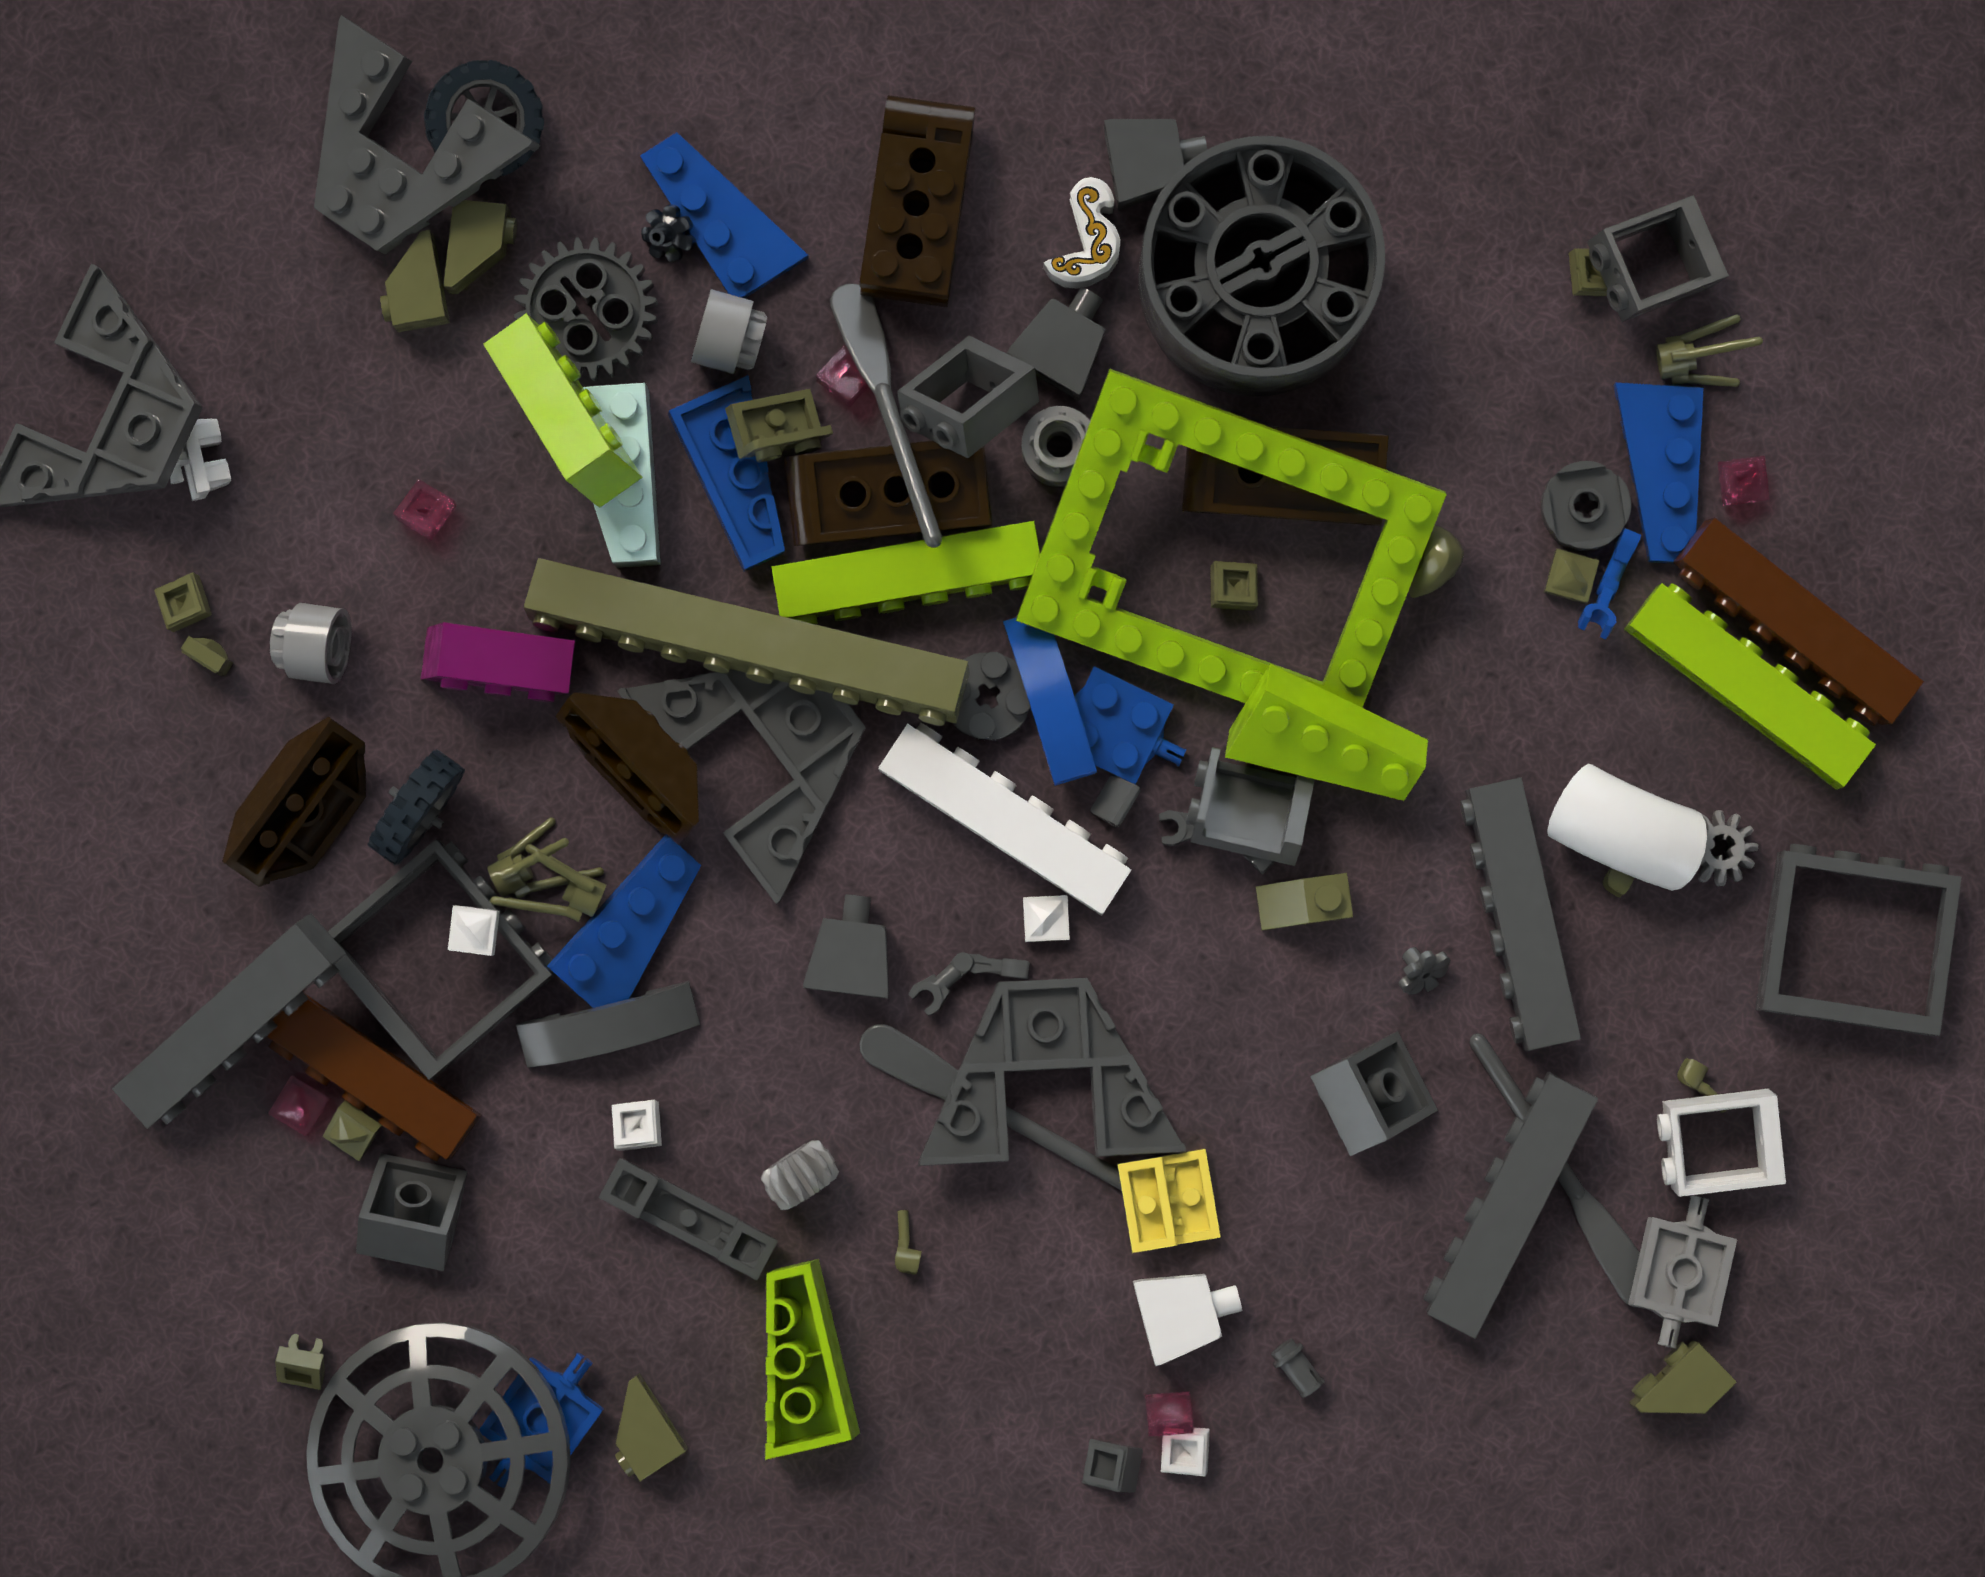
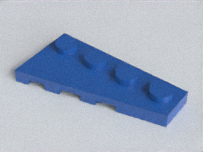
[640,132,809,298]
[668,375,785,572]
[1613,382,1704,564]
[547,834,701,1008]

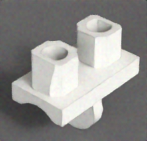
[170,419,231,501]

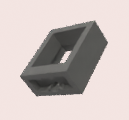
[1587,195,1729,322]
[897,335,1039,458]

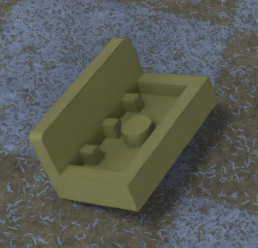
[725,389,833,463]

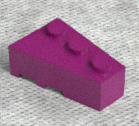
[421,622,575,702]

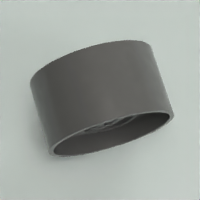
[1138,136,1385,397]

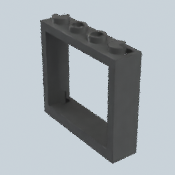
[328,839,556,1080]
[1755,844,1962,1036]

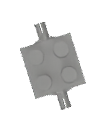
[1628,1196,1737,1349]

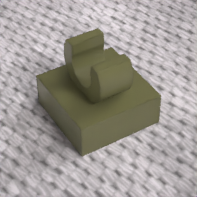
[275,1334,325,1390]

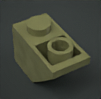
[1629,1340,1737,1414]

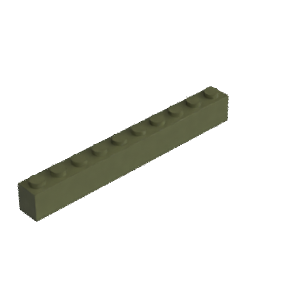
[523,558,970,726]

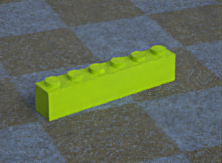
[771,521,1040,625]
[1624,583,1876,790]

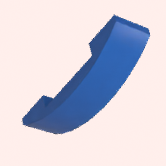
[1003,618,1097,786]

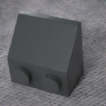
[1310,1031,1438,1156]
[356,1153,468,1271]

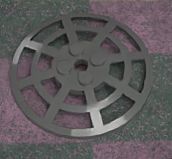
[306,1322,571,1577]

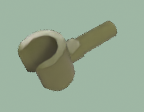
[1603,868,1634,898]
[1677,1058,1727,1113]
[895,1210,922,1275]

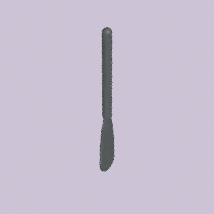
[830,284,942,548]
[859,1024,1122,1191]
[1469,1033,1640,1307]

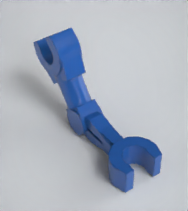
[1578,528,1641,639]

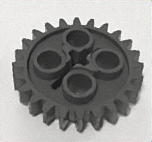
[514,237,658,382]

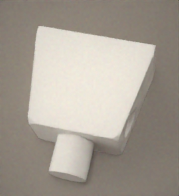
[1133,1274,1243,1366]

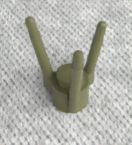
[1656,314,1763,387]
[487,817,604,899]
[490,844,607,922]

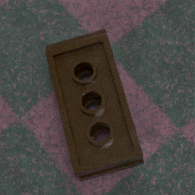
[859,95,976,307]
[1182,427,1389,526]
[785,441,993,546]

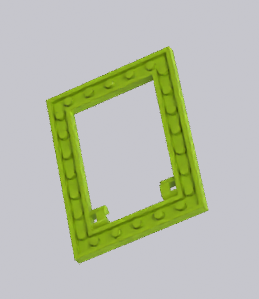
[1016,369,1447,708]

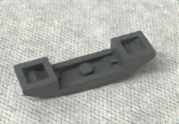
[516,981,700,1068]
[598,1158,778,1280]

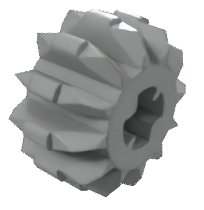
[1698,810,1758,886]
[761,1140,839,1210]

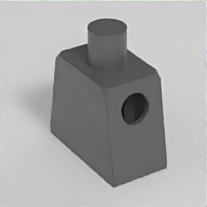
[1103,119,1207,210]
[1007,287,1106,401]
[803,894,889,999]

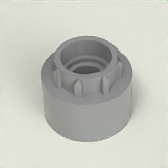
[691,289,768,374]
[1021,406,1090,487]
[270,603,352,684]

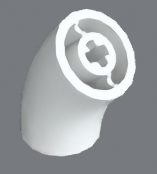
[1547,763,1707,891]

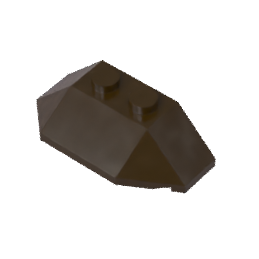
[555,692,699,845]
[222,717,366,887]

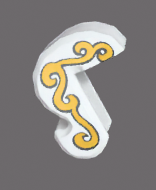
[1043,177,1121,288]

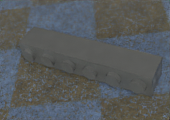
[1460,777,1581,1051]
[112,913,347,1129]
[1423,1072,1598,1339]

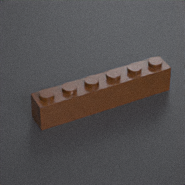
[1673,517,1924,726]
[267,994,482,1162]

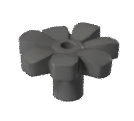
[1398,947,1451,995]

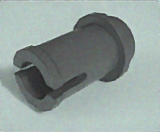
[1271,1338,1325,1398]

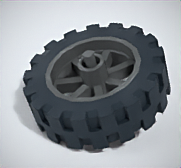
[424,60,544,177]
[367,749,465,866]

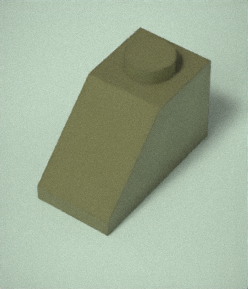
[444,200,517,294]
[380,230,450,332]
[1255,873,1353,931]
[615,1373,688,1481]

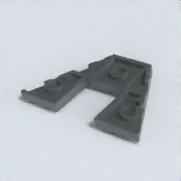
[314,15,541,254]
[0,263,203,508]
[617,670,866,905]
[918,978,1186,1166]

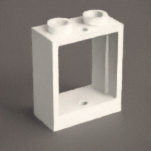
[1657,1089,1786,1197]

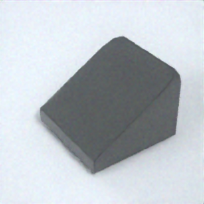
[1090,775,1140,828]
[1082,1439,1143,1493]

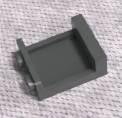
[1186,747,1315,866]

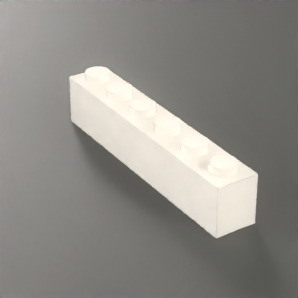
[878,722,1131,916]

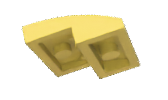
[1118,1149,1221,1253]

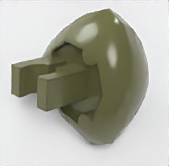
[1409,525,1464,598]

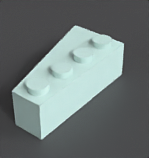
[583,383,661,568]

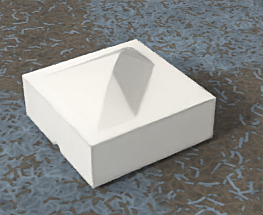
[1023,895,1070,942]
[448,905,500,956]
[612,1100,662,1151]
[1161,1425,1210,1476]

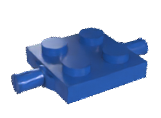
[1074,666,1187,785]
[479,1353,604,1488]

